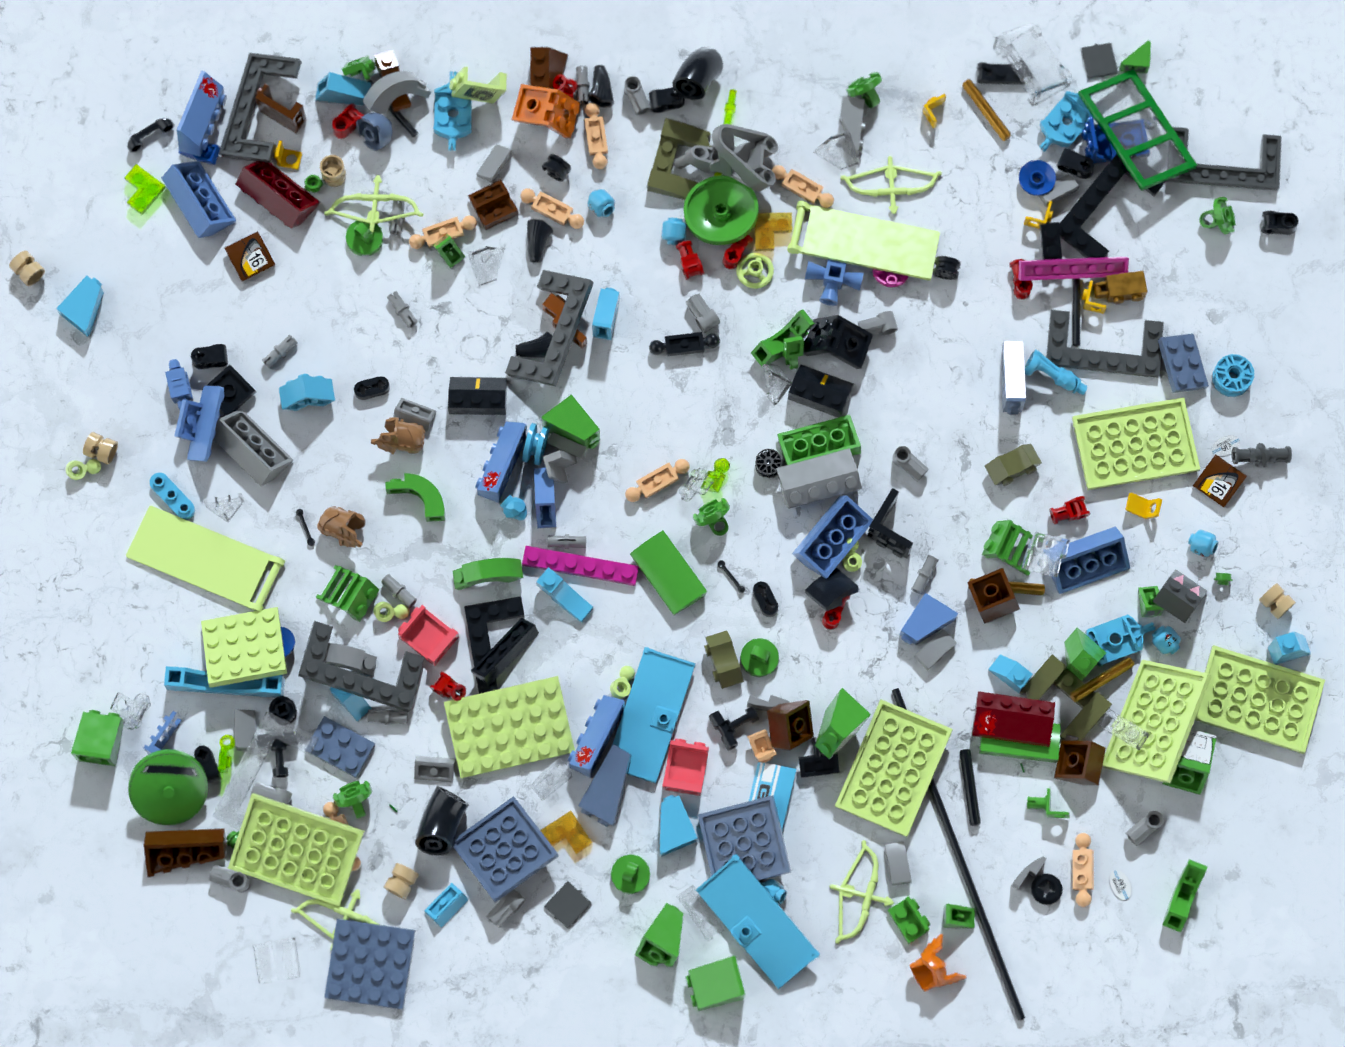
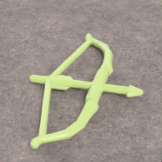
[840,156,942,214]
[324,175,423,233]
[830,840,894,944]
[291,889,379,951]

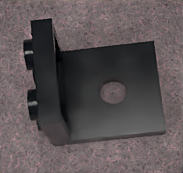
[803,315,873,369]
[867,488,913,559]

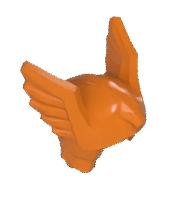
[909,934,967,992]

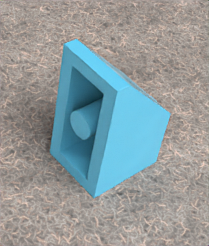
[988,655,1033,694]
[330,687,372,721]

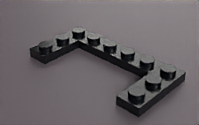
[1059,146,1167,258]
[464,596,525,694]

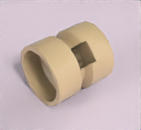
[320,155,346,187]
[9,250,45,286]
[83,432,118,464]
[1259,583,1296,620]
[383,863,419,899]

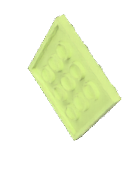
[201,607,287,688]

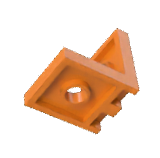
[511,84,580,139]

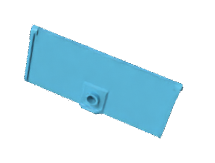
[612,647,696,783]
[696,854,820,989]

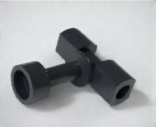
[709,706,759,751]
[258,731,299,778]

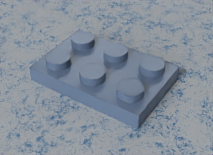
[1158,333,1209,393]
[305,716,376,778]

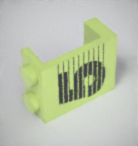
[450,66,507,104]

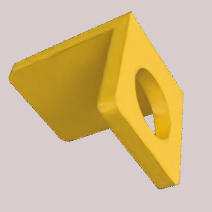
[922,94,946,129]
[274,140,302,170]
[1024,201,1053,229]
[1082,280,1107,314]
[1125,493,1162,519]

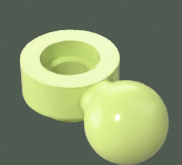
[66,459,101,480]
[842,538,862,572]
[374,602,409,622]
[610,666,635,699]

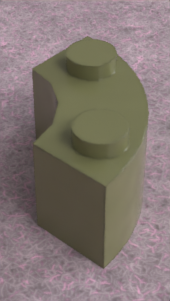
[985,444,1042,486]
[704,630,744,689]

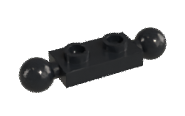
[649,332,720,356]

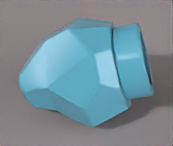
[500,495,527,521]
[761,879,787,905]

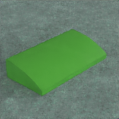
[777,415,861,465]
[630,530,707,615]
[979,723,1061,763]

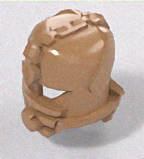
[371,417,425,455]
[317,506,366,548]

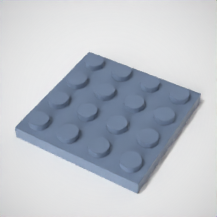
[698,795,791,881]
[452,796,559,903]
[324,919,416,1010]

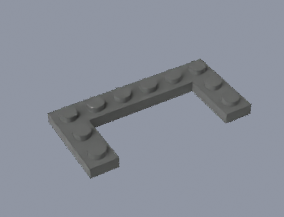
[219,53,302,163]
[1167,127,1282,191]
[505,270,594,386]
[1046,310,1164,378]
[298,621,424,712]

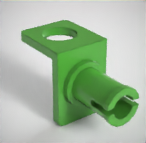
[1027,788,1070,818]

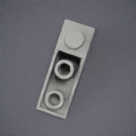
[840,96,868,157]

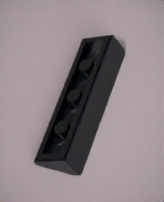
[471,617,539,686]

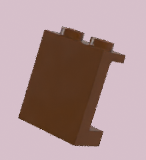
[255,83,306,134]

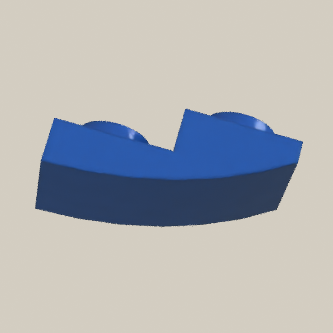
[178,143,220,165]

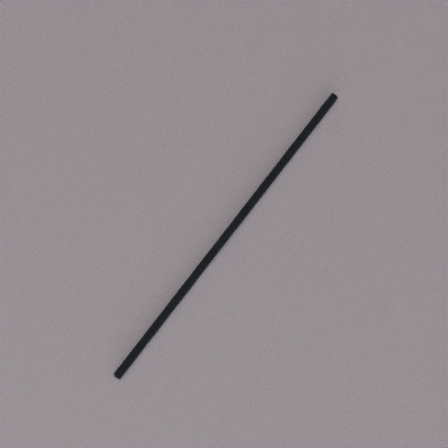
[892,688,1025,1021]

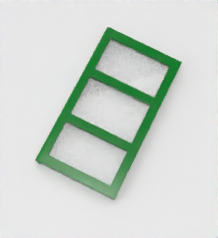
[1078,69,1197,191]

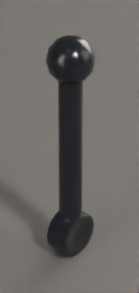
[296,509,315,546]
[718,560,745,593]

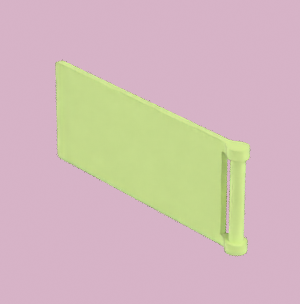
[787,201,940,280]
[126,506,285,612]

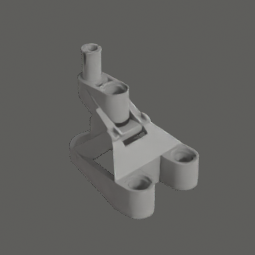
[674,124,778,192]

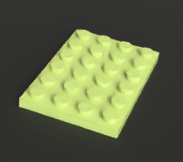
[1072,397,1200,490]
[1195,645,1325,754]
[1103,660,1211,783]
[444,676,575,778]
[835,699,953,837]
[228,793,364,906]

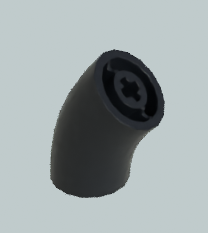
[672,47,723,100]
[415,786,469,856]

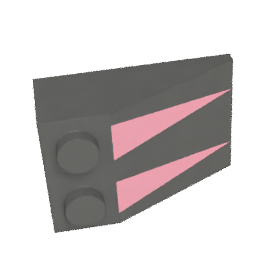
[1153,569,1207,623]

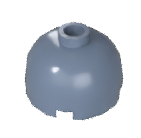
[356,112,393,151]

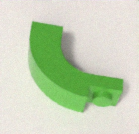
[751,309,815,367]
[385,473,445,522]
[453,558,523,590]
[1162,859,1208,933]

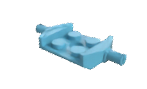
[434,71,472,151]
[1039,91,1093,152]
[1085,615,1155,667]

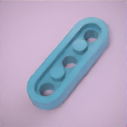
[150,473,195,520]

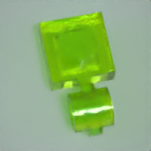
[701,458,730,492]
[218,735,235,773]

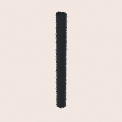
[367,79,418,137]
[1073,278,1080,347]

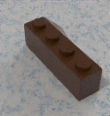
[530,47,568,125]
[143,828,226,877]

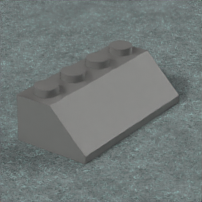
[213,409,293,486]
[776,448,862,509]

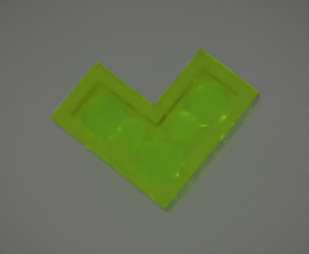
[124,164,166,215]

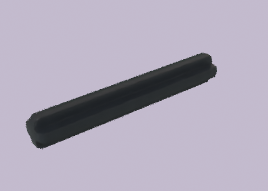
[960,749,981,826]

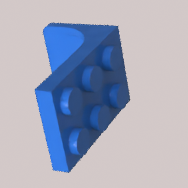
[1082,117,1150,164]

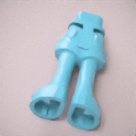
[1024,349,1087,395]

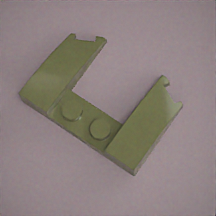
[647,118,712,200]
[1020,654,1112,741]

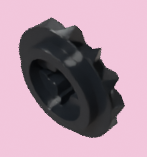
[1031,873,1063,905]

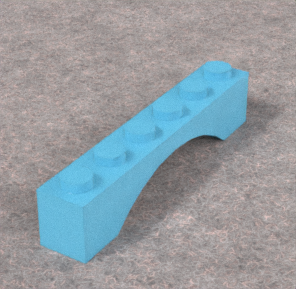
[164,666,285,698]

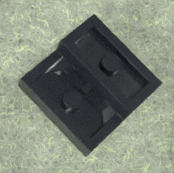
[805,568,858,611]

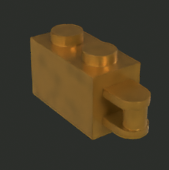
[1093,271,1147,304]

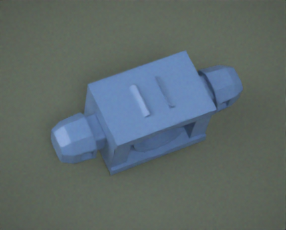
[165,359,193,409]

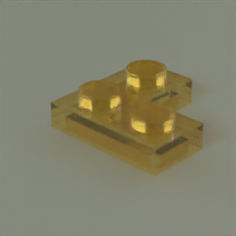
[755,212,792,251]
[540,811,593,854]

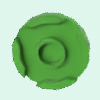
[846,72,882,109]
[1199,196,1236,234]
[345,220,383,256]
[693,498,730,536]
[740,638,779,677]
[333,781,372,819]
[611,854,650,894]

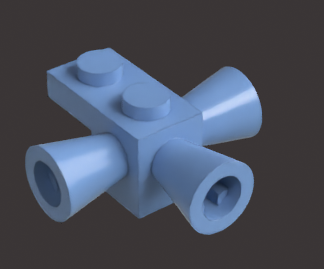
[805,259,864,306]

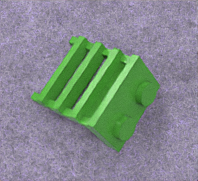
[982,520,1044,576]
[316,565,380,622]

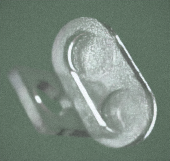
[679,468,714,502]
[110,692,151,730]

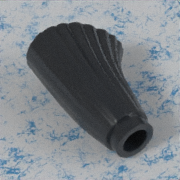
[587,65,614,107]
[527,219,554,263]
[515,331,553,358]

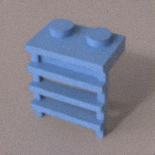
[143,711,182,755]

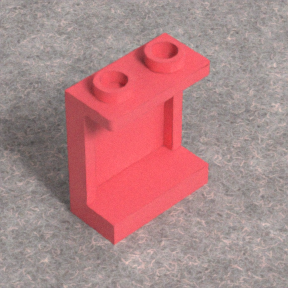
[398,605,459,666]
[662,739,709,796]

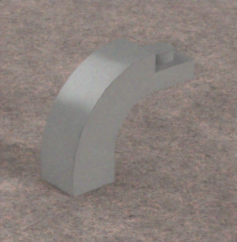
[363,71,431,115]
[323,643,377,676]

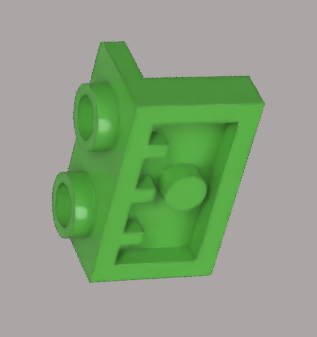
[342,55,376,80]
[887,896,930,944]

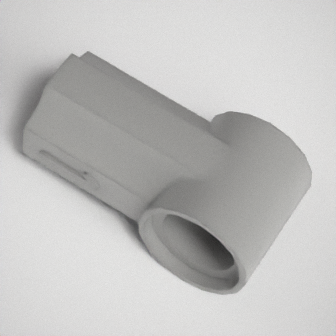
[624,76,651,115]
[686,294,720,333]
[858,311,898,335]
[892,446,929,482]
[250,782,292,805]
[1126,811,1163,846]
[209,864,250,892]
[486,889,526,928]

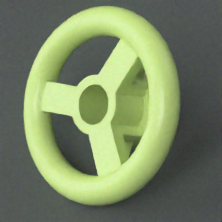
[736,253,774,289]

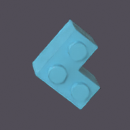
[279,374,335,411]

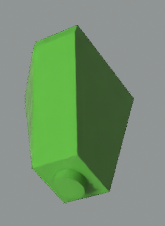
[1064,627,1107,681]
[635,903,683,967]

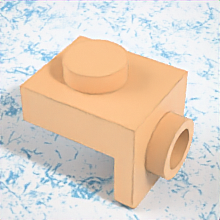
[747,729,777,762]

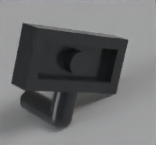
[798,737,840,778]

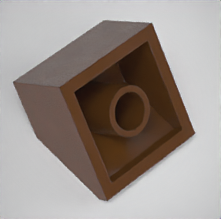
[967,568,1020,624]
[767,700,814,750]
[1054,740,1106,785]

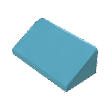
[424,883,468,927]

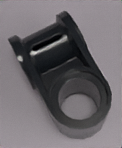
[649,87,685,113]
[1056,149,1094,179]
[1261,211,1299,235]
[191,344,228,369]
[194,745,221,783]

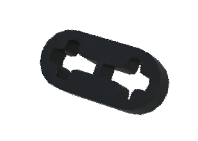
[354,376,390,400]
[753,581,778,617]

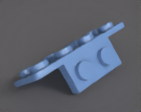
[174,386,224,462]

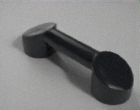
[127,118,174,153]

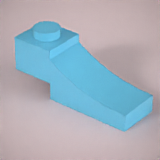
[536,567,593,622]

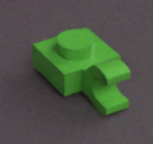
[783,336,804,370]

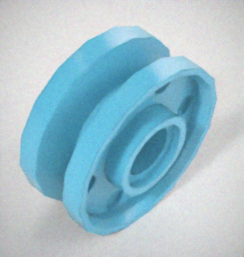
[1212,354,1254,397]
[522,423,549,466]

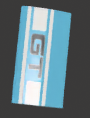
[749,762,796,829]

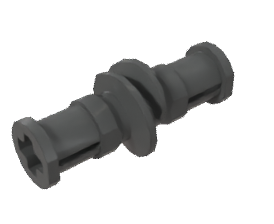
[1231,443,1292,467]

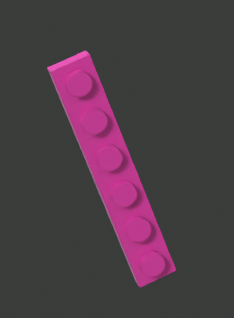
[1018,257,1129,281]
[522,546,639,586]

